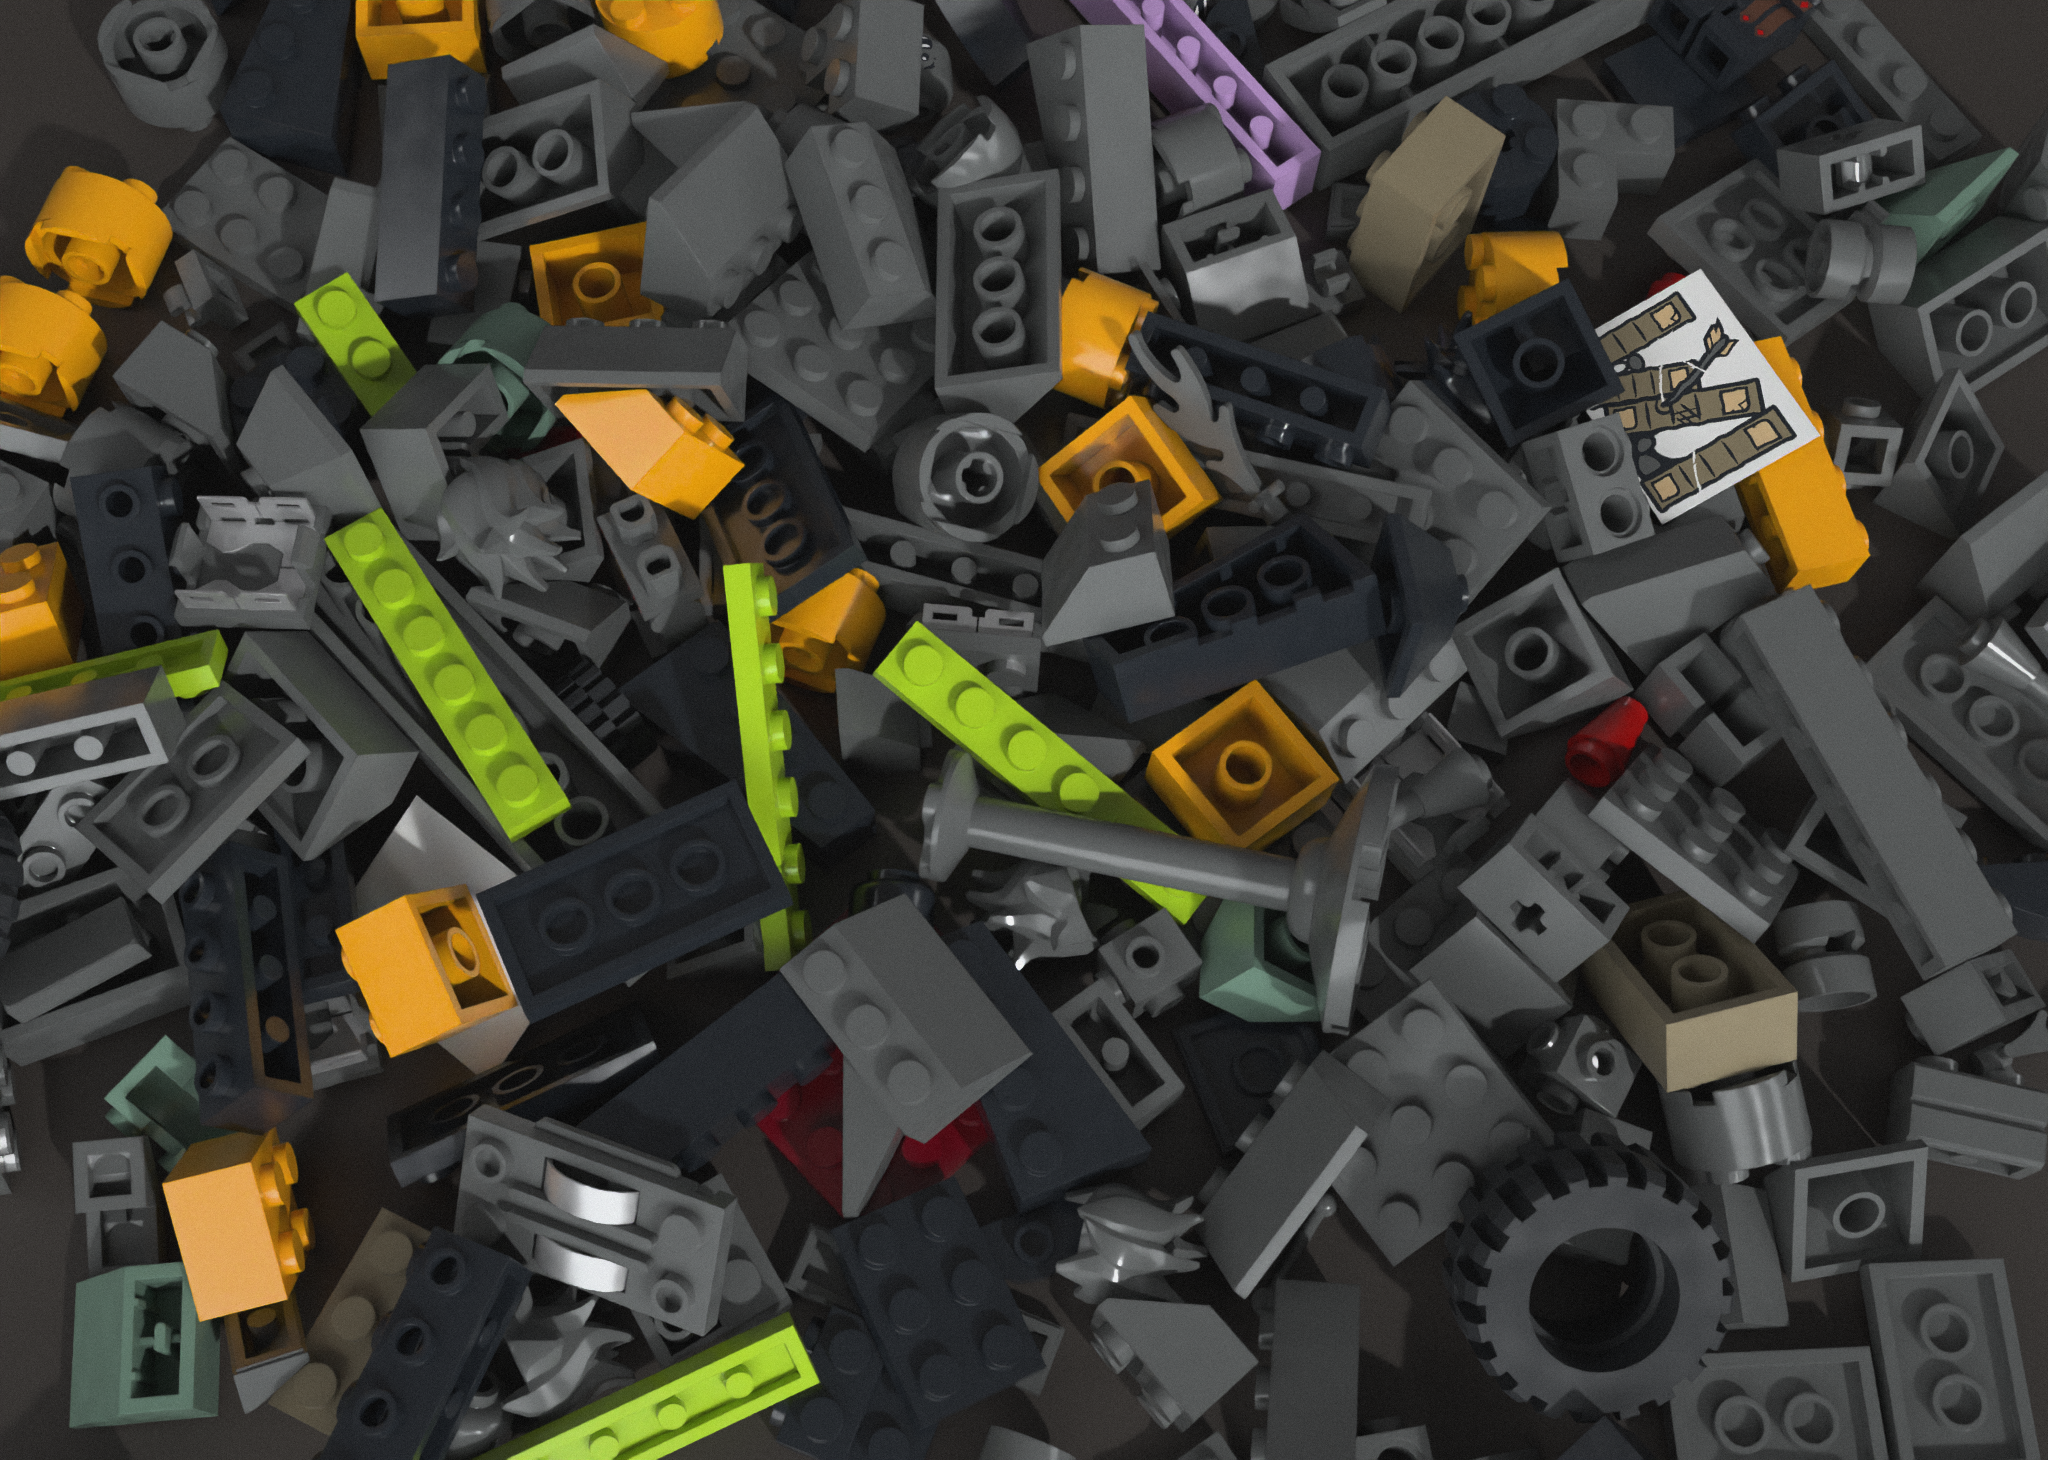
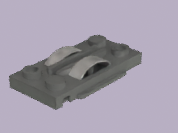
[454,1104,738,1337]

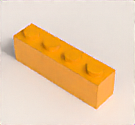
[1734,336,1870,594]

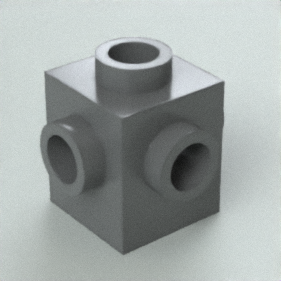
[1819,397,1903,489]
[1093,908,1202,1019]
[1517,1014,1643,1118]

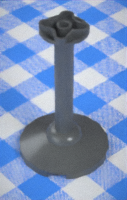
[919,749,1400,1036]

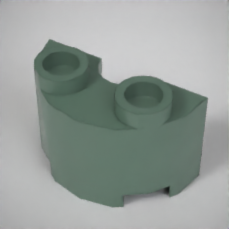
[104,1035,238,1173]

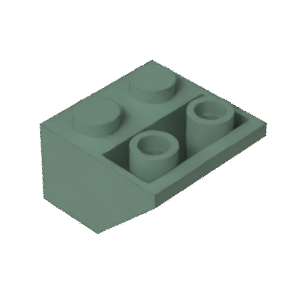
[69,1262,221,1429]

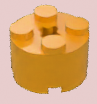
[595,0,724,79]
[25,166,173,308]
[1457,231,1568,326]
[1052,267,1159,410]
[0,275,108,418]
[770,568,886,693]

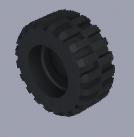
[1442,1131,1736,1424]

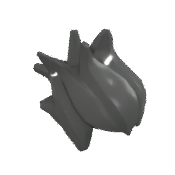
[436,456,581,601]
[966,858,1120,971]
[1056,1183,1208,1305]
[486,1283,636,1435]

